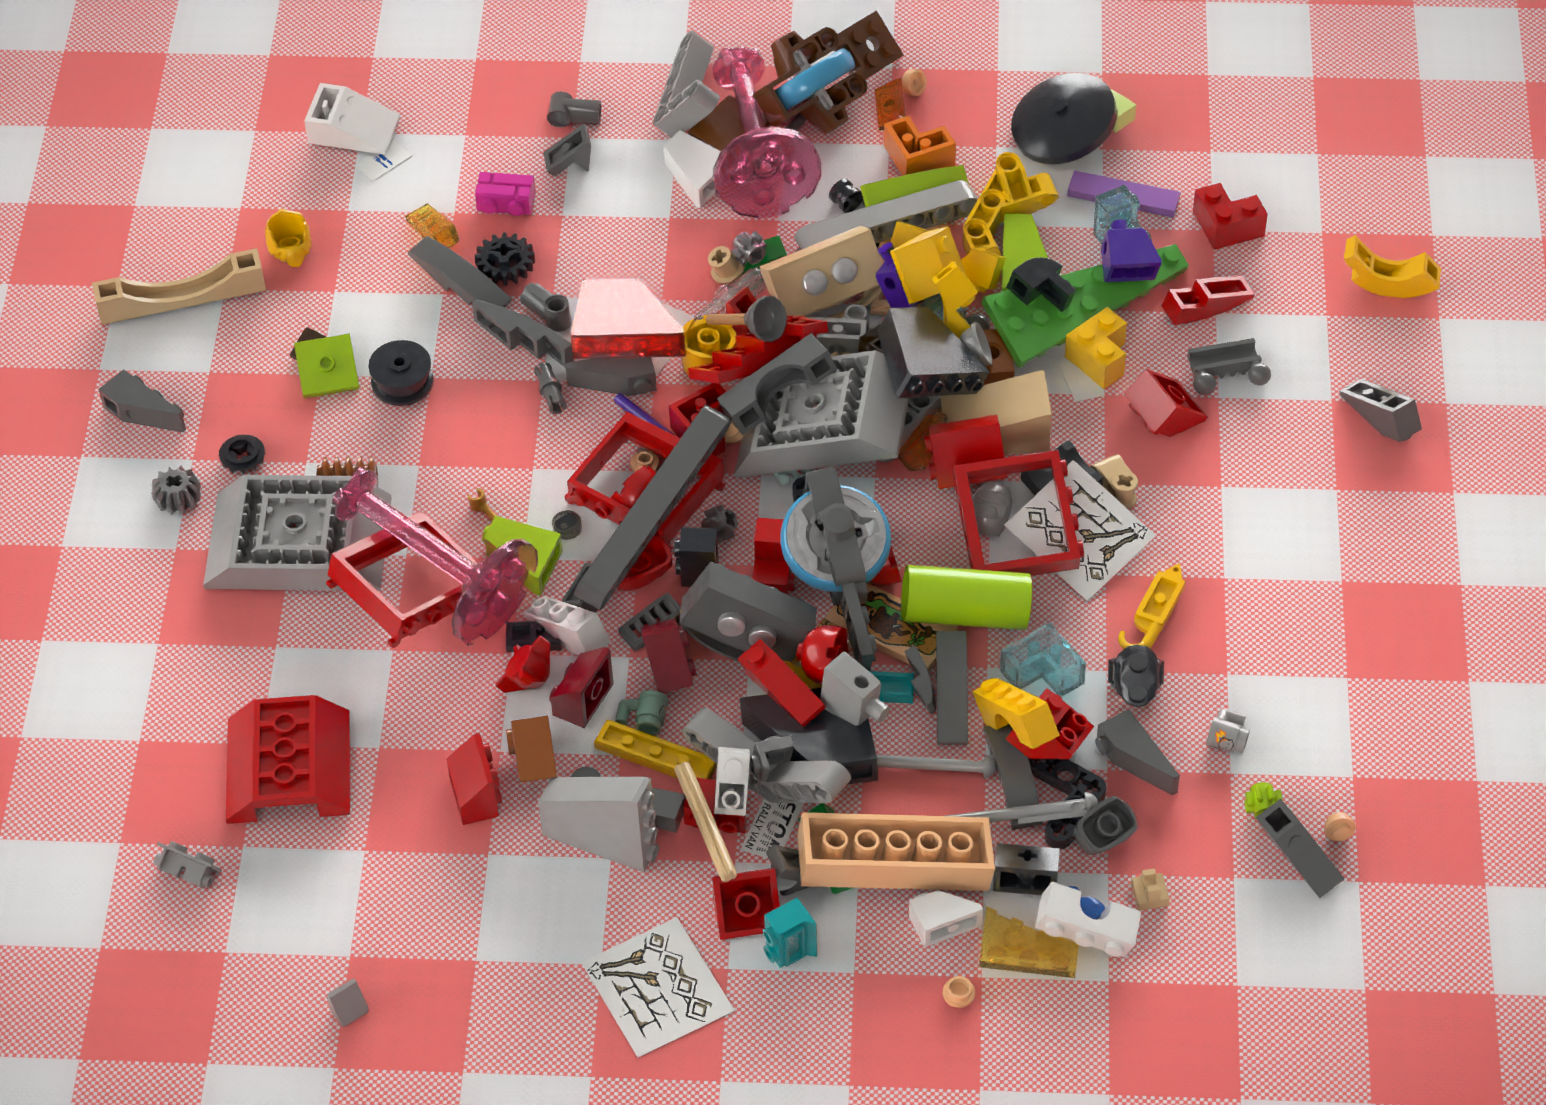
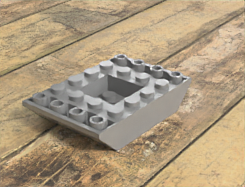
[734,350,909,478]
[203,475,392,591]

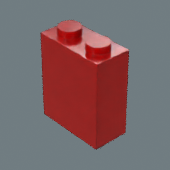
[924,415,1008,489]

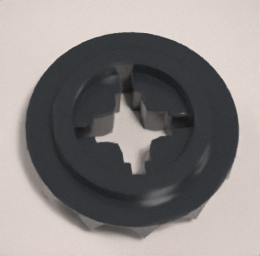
[219,434,266,474]

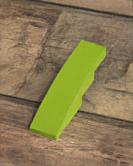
[860,165,969,207]

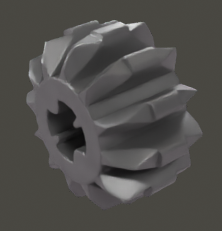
[151,466,201,515]

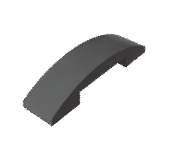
[983,724,1043,830]

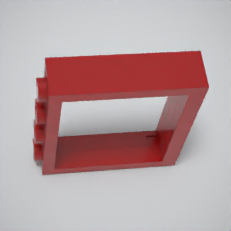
[953,450,1084,576]

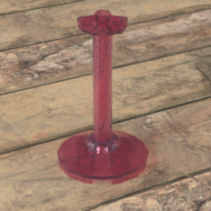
[712,47,821,219]
[332,467,538,646]

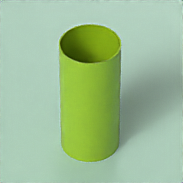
[901,565,1032,630]

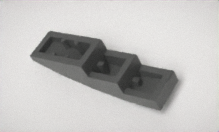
[408,236,512,307]
[472,299,574,367]
[936,631,968,745]

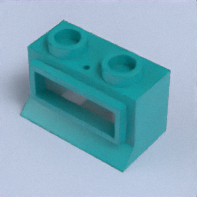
[763,898,817,968]

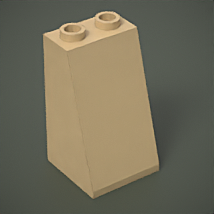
[935,370,1052,455]

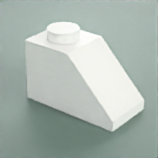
[909,890,983,947]

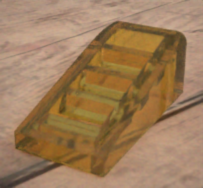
[405,203,459,248]

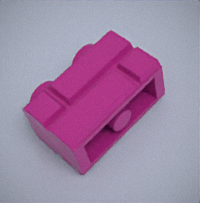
[475,172,536,216]

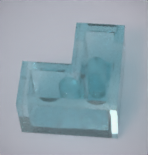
[1093,184,1152,244]
[1000,622,1086,697]

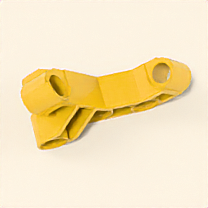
[963,152,1060,255]

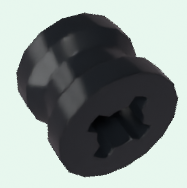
[829,178,863,213]

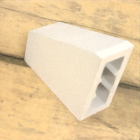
[663,130,733,208]

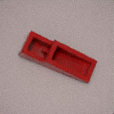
[1161,275,1255,325]

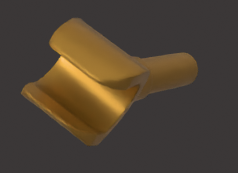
[467,488,497,521]

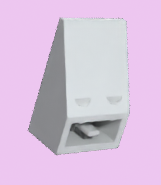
[304,83,400,155]

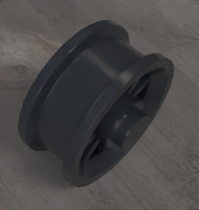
[368,340,434,406]

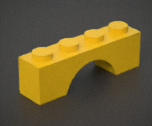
[890,222,1006,293]
[972,678,1060,749]

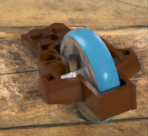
[752,10,904,134]

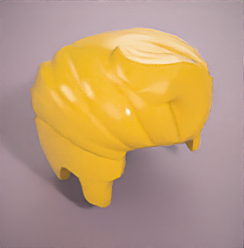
[265,209,311,268]

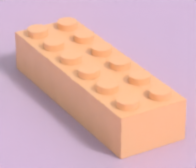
[797,812,995,891]

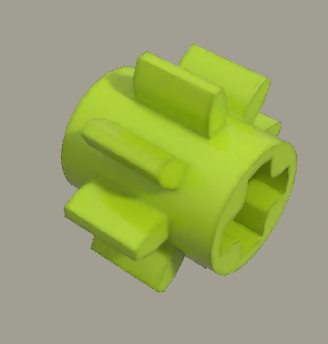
[1244,782,1283,819]

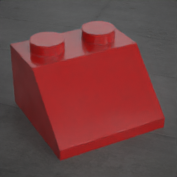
[1124,369,1208,437]

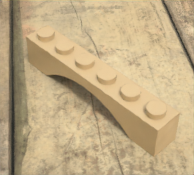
[92,248,266,325]

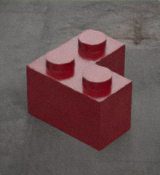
[640,618,697,693]

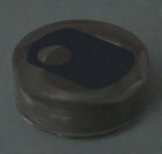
[552,510,582,540]

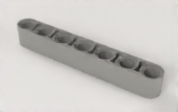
[795,180,978,250]

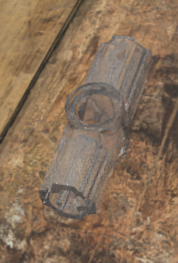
[694,267,767,321]

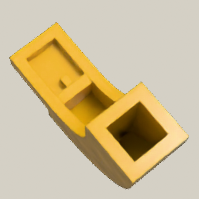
[1344,235,1441,298]

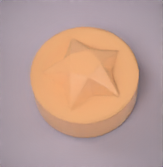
[902,69,927,96]

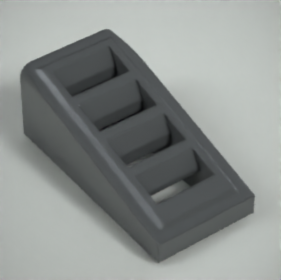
[618,593,681,652]

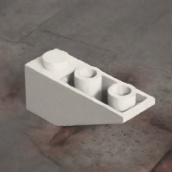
[523,596,611,655]

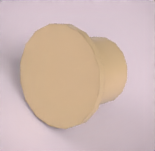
[708,246,745,284]

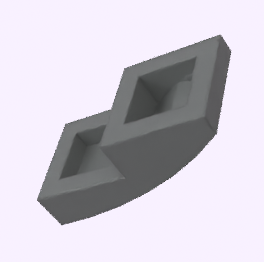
[904,645,936,715]

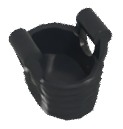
[1108,644,1164,707]

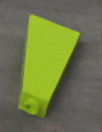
[1002,213,1048,291]

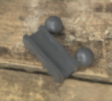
[1187,338,1271,395]

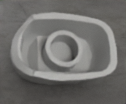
[972,481,1012,536]

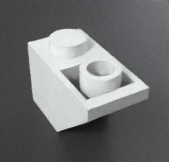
[714,747,750,816]

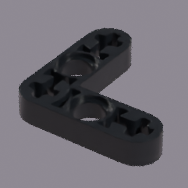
[1028,758,1106,849]

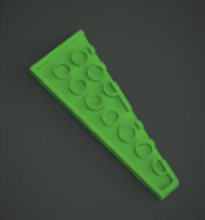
[982,244,1189,368]

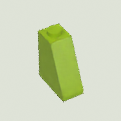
[482,516,563,596]

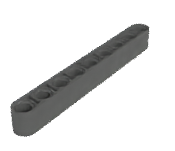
[574,405,732,610]

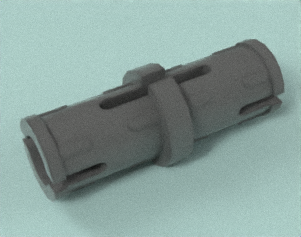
[534,362,567,414]

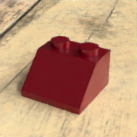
[549,647,614,728]

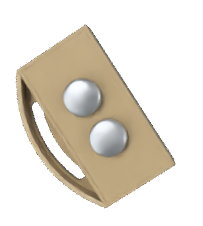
[760,226,882,318]

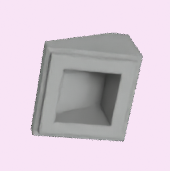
[327,979,369,1027]

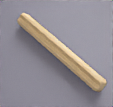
[674,762,737,882]

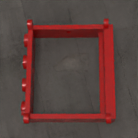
[564,412,726,552]
[326,511,491,648]

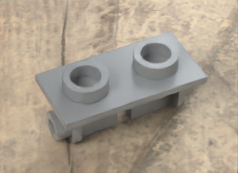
[153,841,222,888]

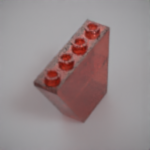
[570,278,686,359]

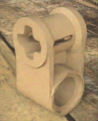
[1090,454,1138,509]

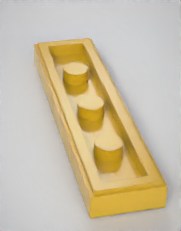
[594,719,717,779]

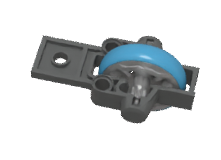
[780,466,891,671]

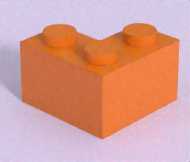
[884,116,956,176]

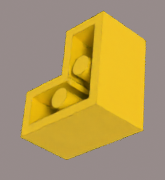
[1065,307,1127,389]

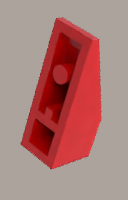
[737,639,826,728]

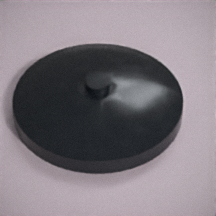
[1011,73,1118,164]

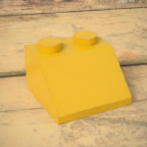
[890,227,967,304]

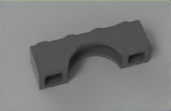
[717,333,837,435]

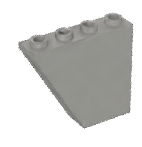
[538,777,659,872]

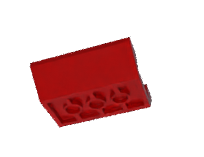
[226,695,351,824]

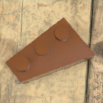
[506,715,557,783]

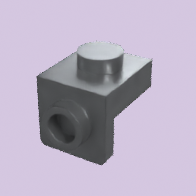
[749,735,794,783]

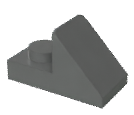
[543,123,591,176]
[766,844,810,896]

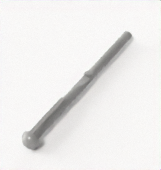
[877,755,996,779]
[947,792,1098,824]

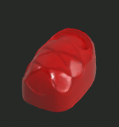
[618,536,673,591]

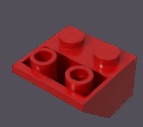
[1006,688,1094,759]
[446,733,502,825]

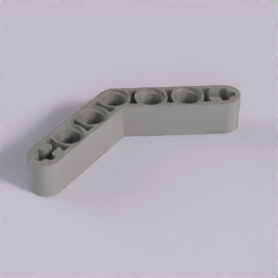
[682,707,851,803]

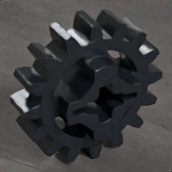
[475,232,535,286]

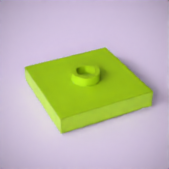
[294,333,360,398]

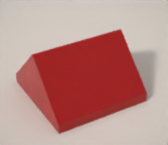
[712,868,780,940]

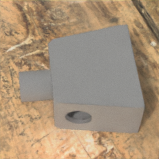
[820,651,890,726]

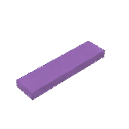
[1067,170,1180,218]

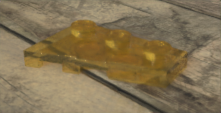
[979,906,1079,978]

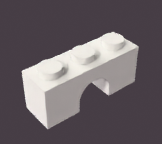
[1035,882,1142,957]

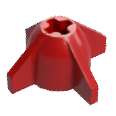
[495,635,550,693]

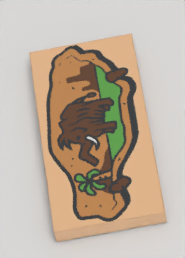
[824,583,958,673]

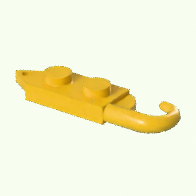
[1118,563,1186,650]

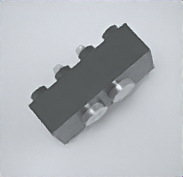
[679,562,817,662]

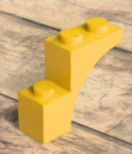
[932,261,978,339]

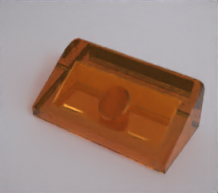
[874,78,906,131]

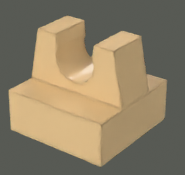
[1131,868,1170,911]

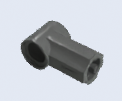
[547,91,602,127]
[520,282,571,332]

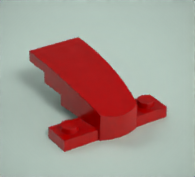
[688,315,828,384]

